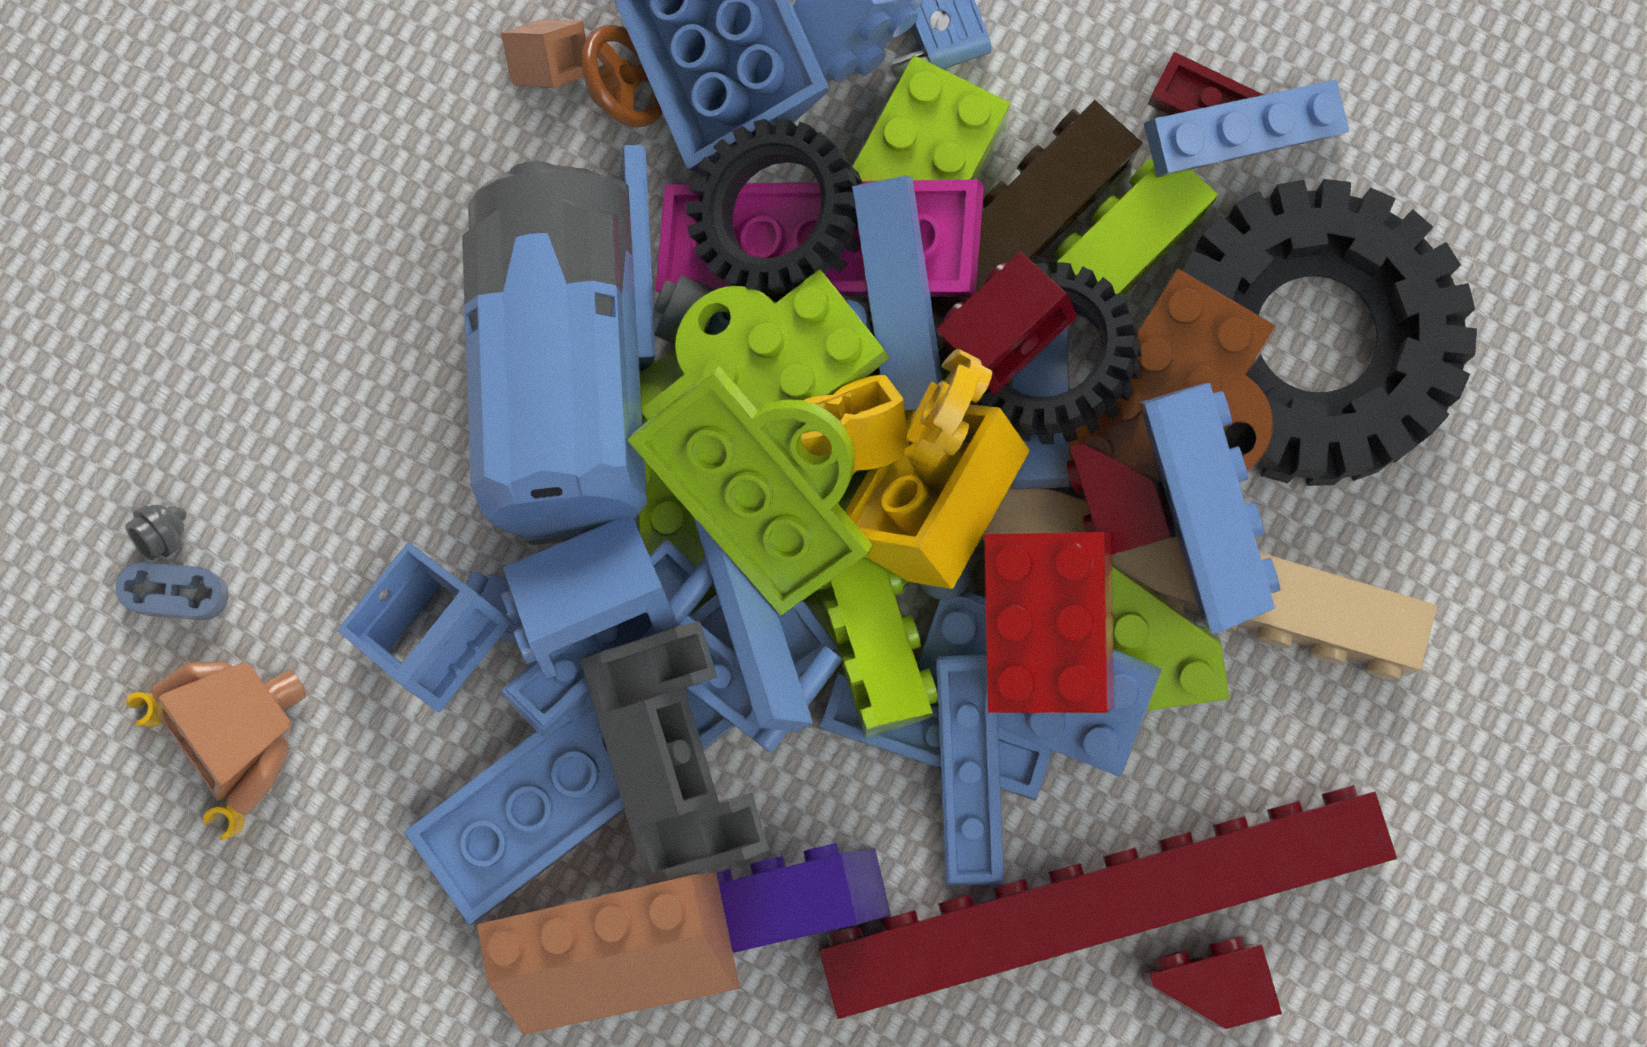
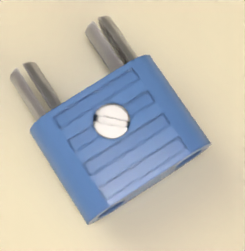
[890,0,992,78]

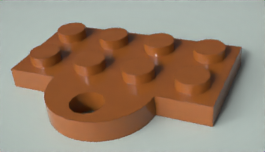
[1070,268,1277,501]

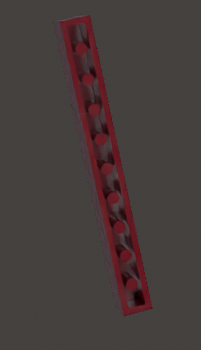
[819,785,1397,1019]

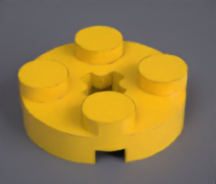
[904,349,992,466]

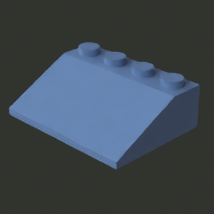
[614,0,830,176]

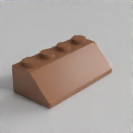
[477,872,740,1035]

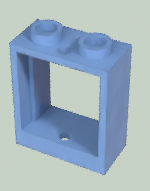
[337,542,512,713]

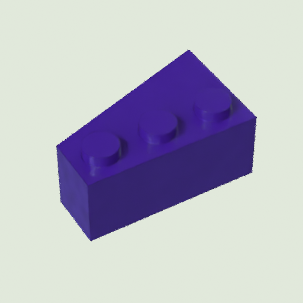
[716,843,891,953]

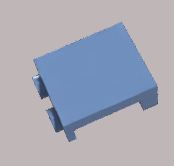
[501,517,679,679]

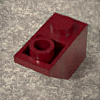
[1066,443,1177,556]
[1141,936,1282,1029]

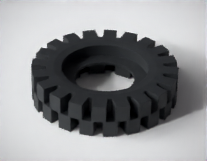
[1181,179,1477,486]

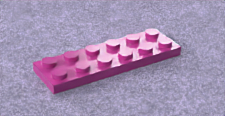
[655,179,984,297]

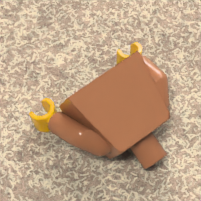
[126,662,306,840]

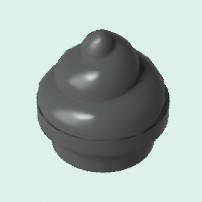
[125,505,186,560]

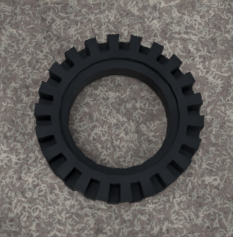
[686,118,863,301]
[977,262,1142,444]

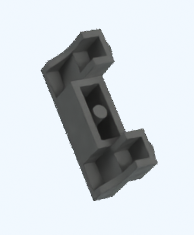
[580,621,769,885]

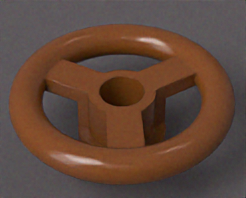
[581,25,663,127]

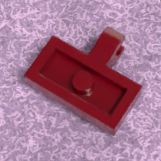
[1147,52,1264,115]

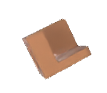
[501,19,586,88]

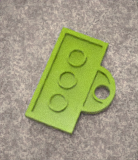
[641,269,890,421]
[627,366,872,616]

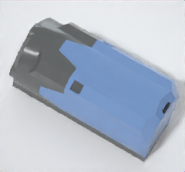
[462,161,647,545]

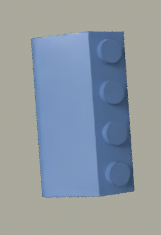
[1139,383,1281,634]

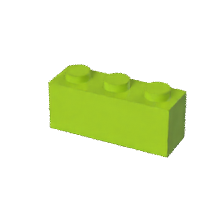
[1052,158,1218,297]

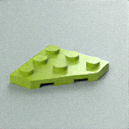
[1112,565,1230,711]

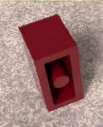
[936,251,1077,396]

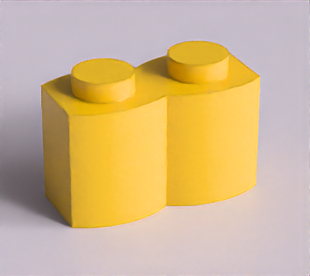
[801,375,908,474]

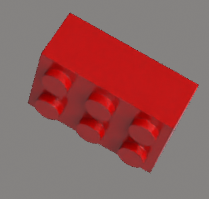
[985,532,1114,713]

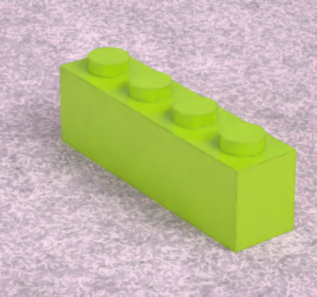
[818,498,938,739]

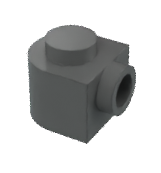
[653,274,715,345]

